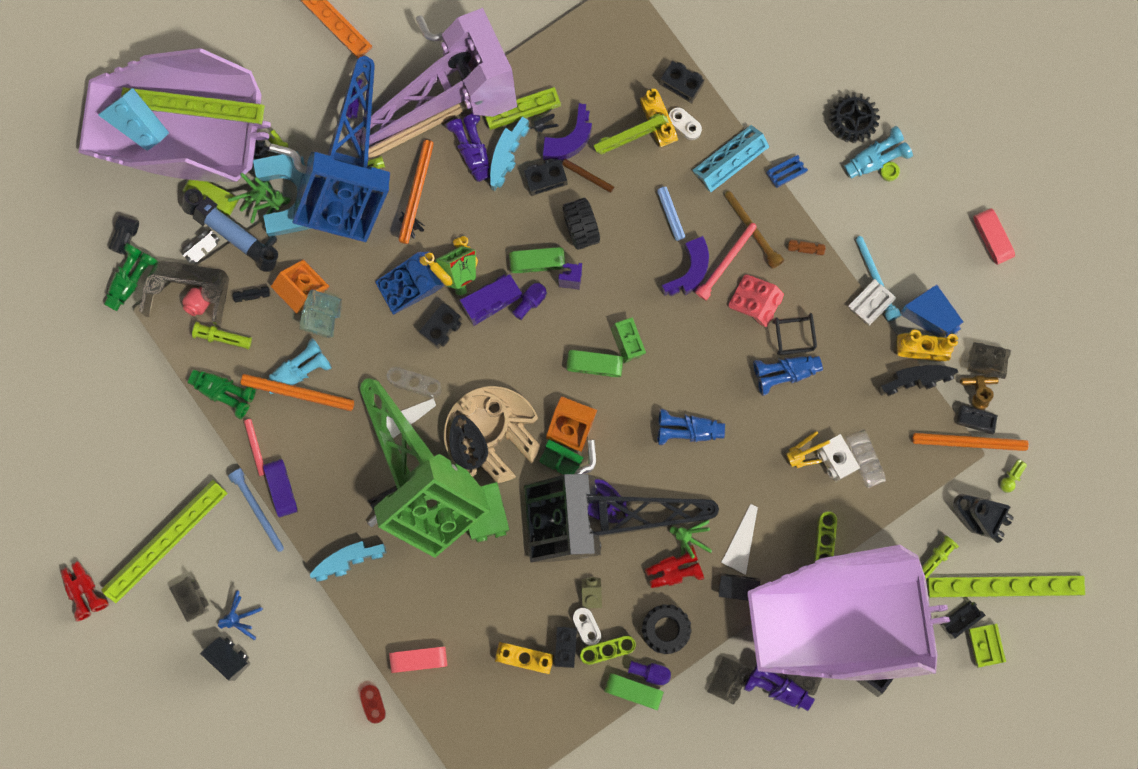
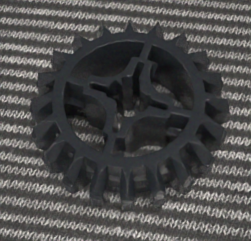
[829,92,880,143]

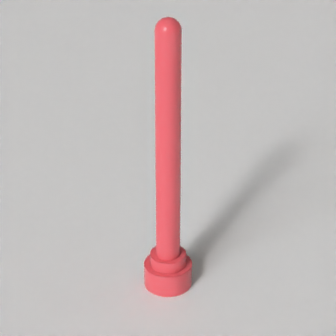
[694,223,757,301]

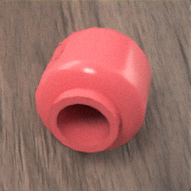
[182,287,211,316]

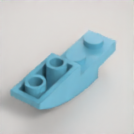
[490,117,530,191]
[310,541,387,582]

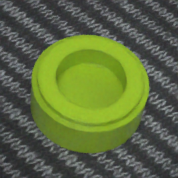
[880,162,900,182]

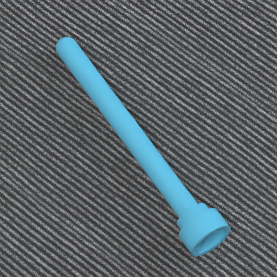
[856,236,902,322]

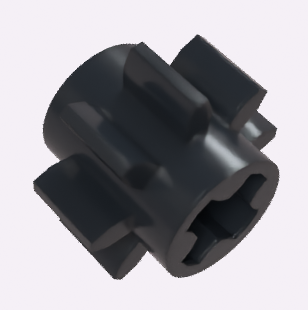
[253,140,270,160]

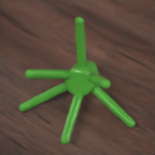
[228,173,279,223]
[245,177,290,221]
[670,520,712,566]

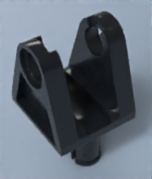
[953,494,1014,543]

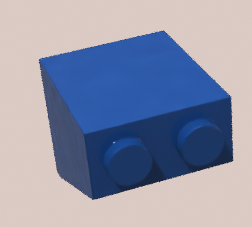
[900,285,964,337]

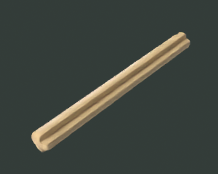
[368,103,462,160]

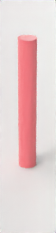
[244,419,265,476]

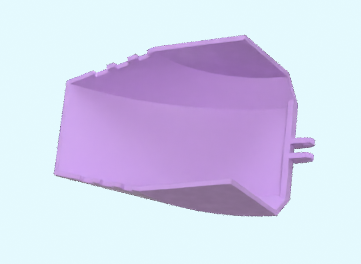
[78,48,271,182]
[748,545,950,680]

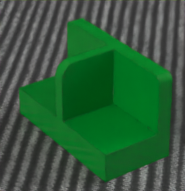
[539,440,584,475]

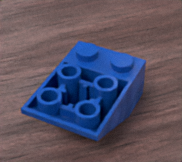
[375,252,445,315]

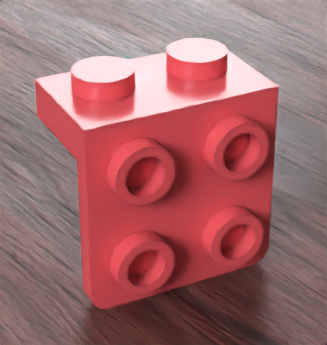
[728,275,784,327]

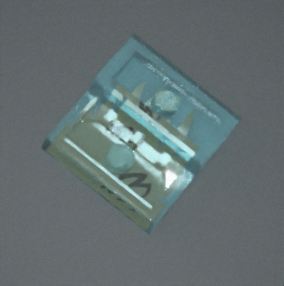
[299,290,342,338]

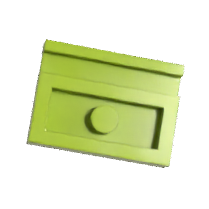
[968,624,1006,668]

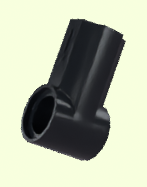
[109,215,139,255]

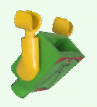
[419,236,478,295]

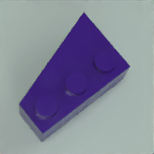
[460,274,522,326]

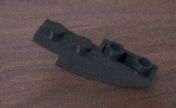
[878,365,958,396]

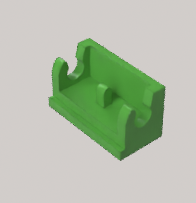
[611,317,646,364]

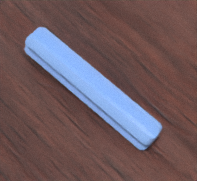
[657,187,685,241]

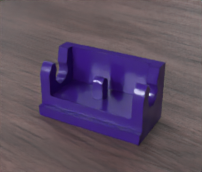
[559,263,582,290]

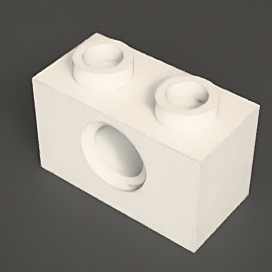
[817,434,860,482]

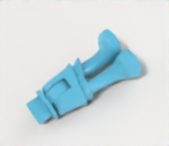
[844,126,913,179]
[267,338,332,394]

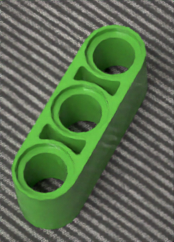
[509,247,565,273]
[566,350,624,377]
[604,673,664,710]

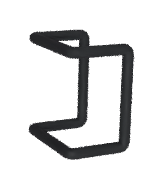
[773,313,817,355]

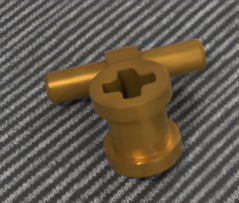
[960,375,999,410]

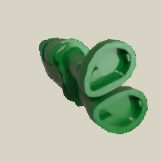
[104,243,158,311]
[188,369,256,420]

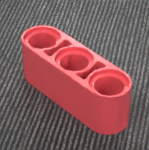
[973,208,1015,265]
[389,647,447,673]

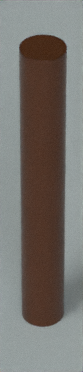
[562,159,615,193]

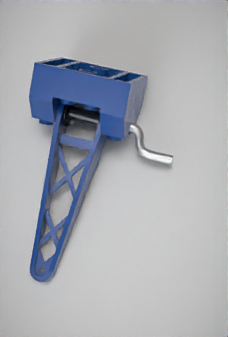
[269,56,390,242]

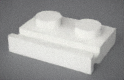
[848,279,896,326]

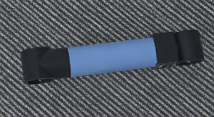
[182,189,278,272]

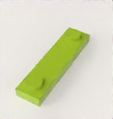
[485,87,561,130]
[594,114,669,155]

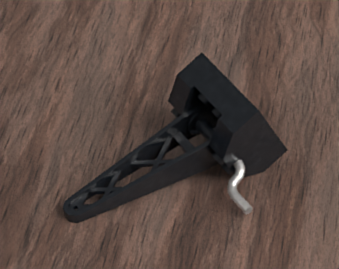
[524,440,719,563]

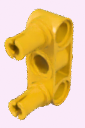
[640,89,678,148]
[897,330,958,361]
[494,642,554,674]

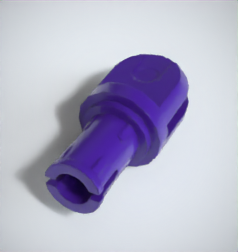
[346,78,365,119]
[512,283,547,320]
[628,660,671,685]

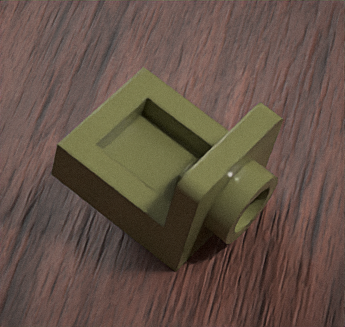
[581,577,602,609]

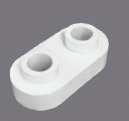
[669,108,702,140]
[573,608,601,646]

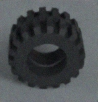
[562,197,600,250]
[642,604,692,654]

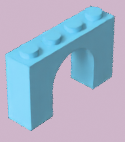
[253,151,312,237]

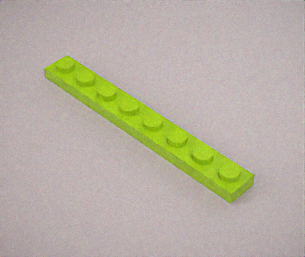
[121,87,265,125]
[101,480,228,604]
[927,576,1085,598]

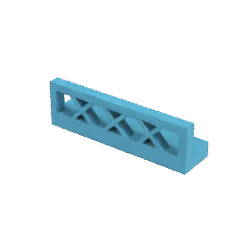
[692,125,769,192]

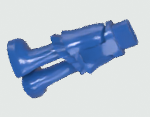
[753,355,823,396]
[657,409,725,445]

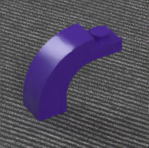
[543,103,592,161]
[661,236,709,296]

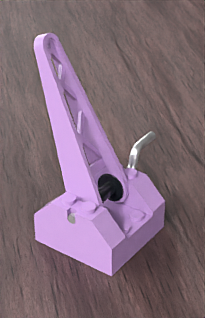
[351,8,517,146]

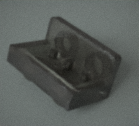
[967,342,1011,379]
[169,576,209,622]
[707,656,750,705]

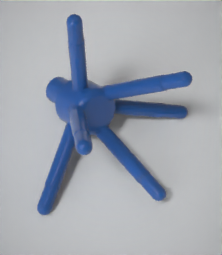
[218,590,263,640]

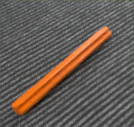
[398,140,434,244]
[240,374,354,411]
[913,433,1029,451]

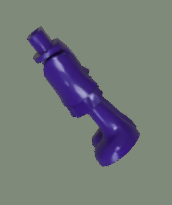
[446,114,490,182]
[744,664,815,711]

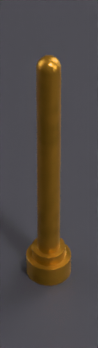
[725,191,785,269]

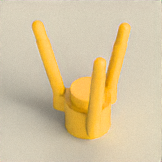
[786,431,830,469]

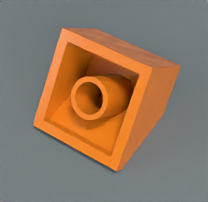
[271,259,329,314]
[546,396,597,452]

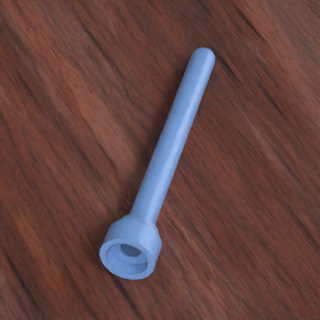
[228,468,284,552]

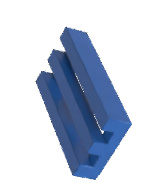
[767,155,808,188]

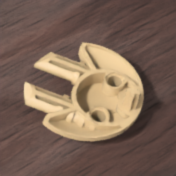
[444,386,540,483]

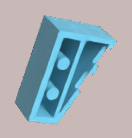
[98,88,169,151]

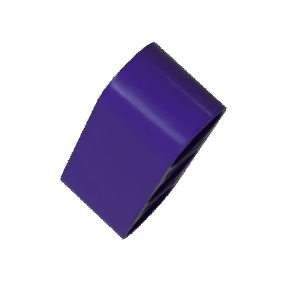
[263,459,298,518]

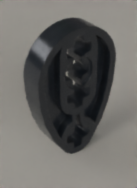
[449,415,489,470]

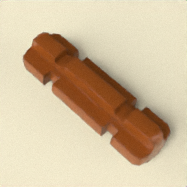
[788,240,826,255]

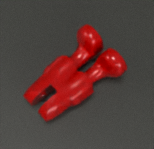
[645,545,705,588]
[60,561,109,622]

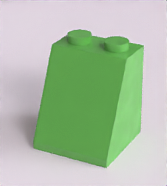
[469,482,510,543]

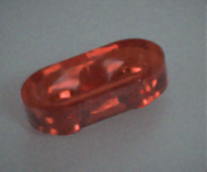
[360,685,386,724]

